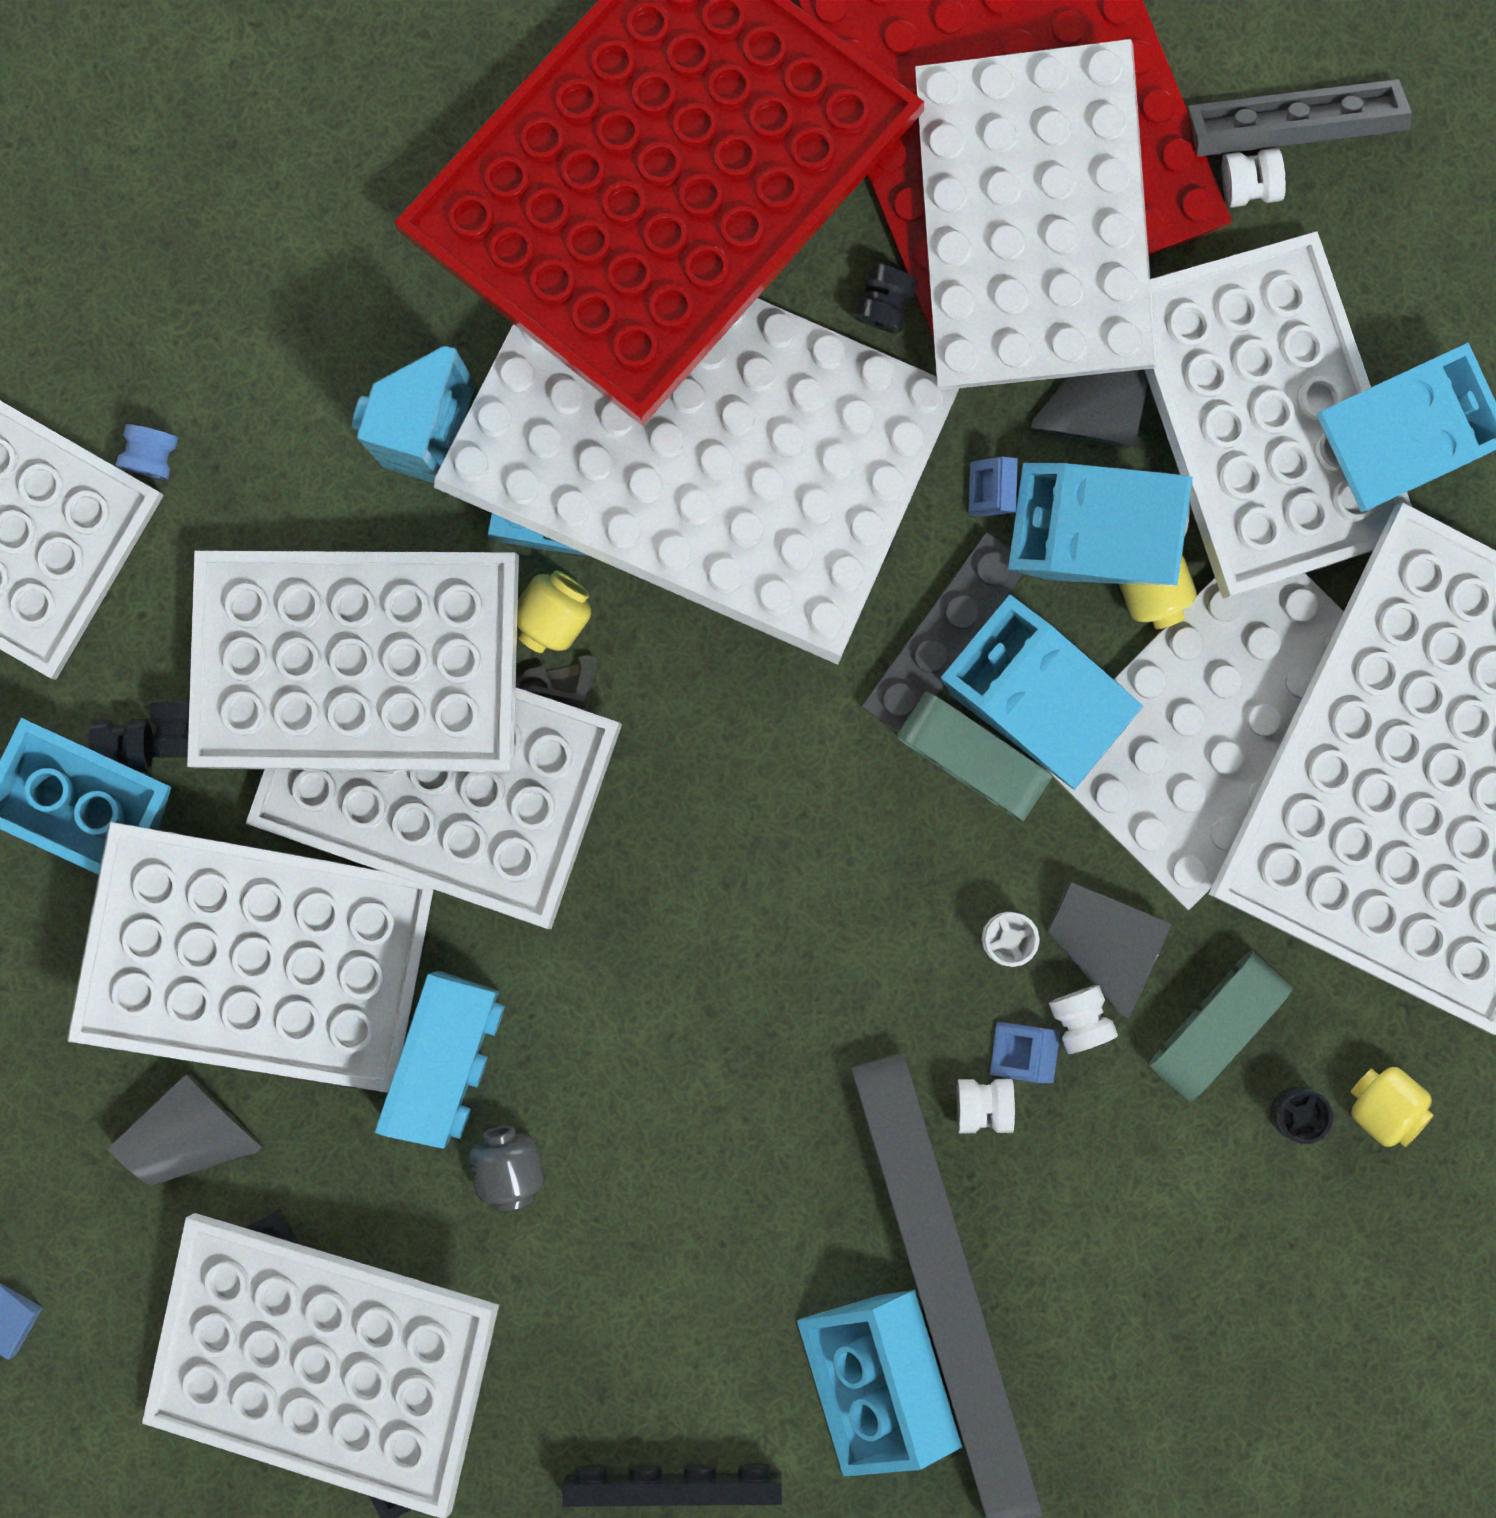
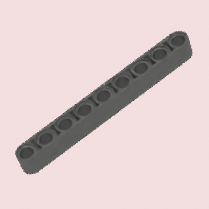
[851,1052,1043,1518]

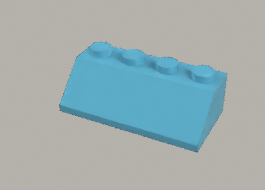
[352,346,476,483]

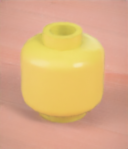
[1119,555,1196,629]
[517,571,591,653]
[1350,1067,1434,1147]

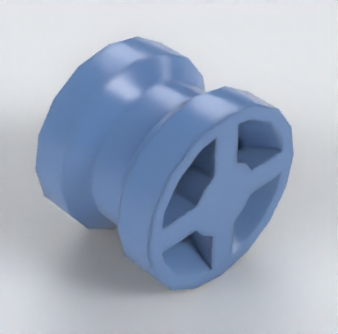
[115,424,178,480]

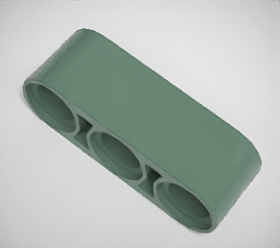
[896,691,1053,822]
[1148,950,1293,1103]

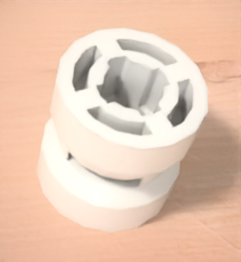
[1221,147,1286,208]
[981,912,1040,967]
[1049,985,1118,1054]
[957,1079,1015,1133]

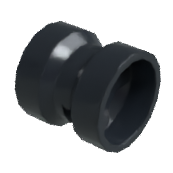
[851,263,919,334]
[150,701,190,758]
[89,719,153,772]
[1271,1086,1333,1144]

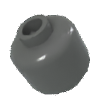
[468,1126,545,1211]

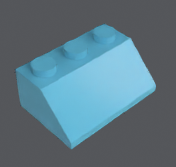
[0,718,171,875]
[375,971,505,1149]
[797,1290,962,1477]

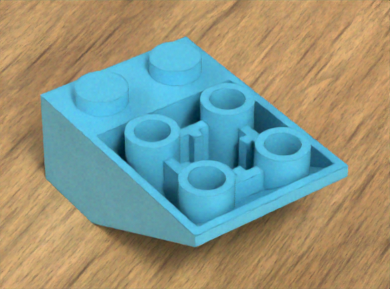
[1316,343,1496,513]
[1008,463,1193,586]
[941,594,1143,790]

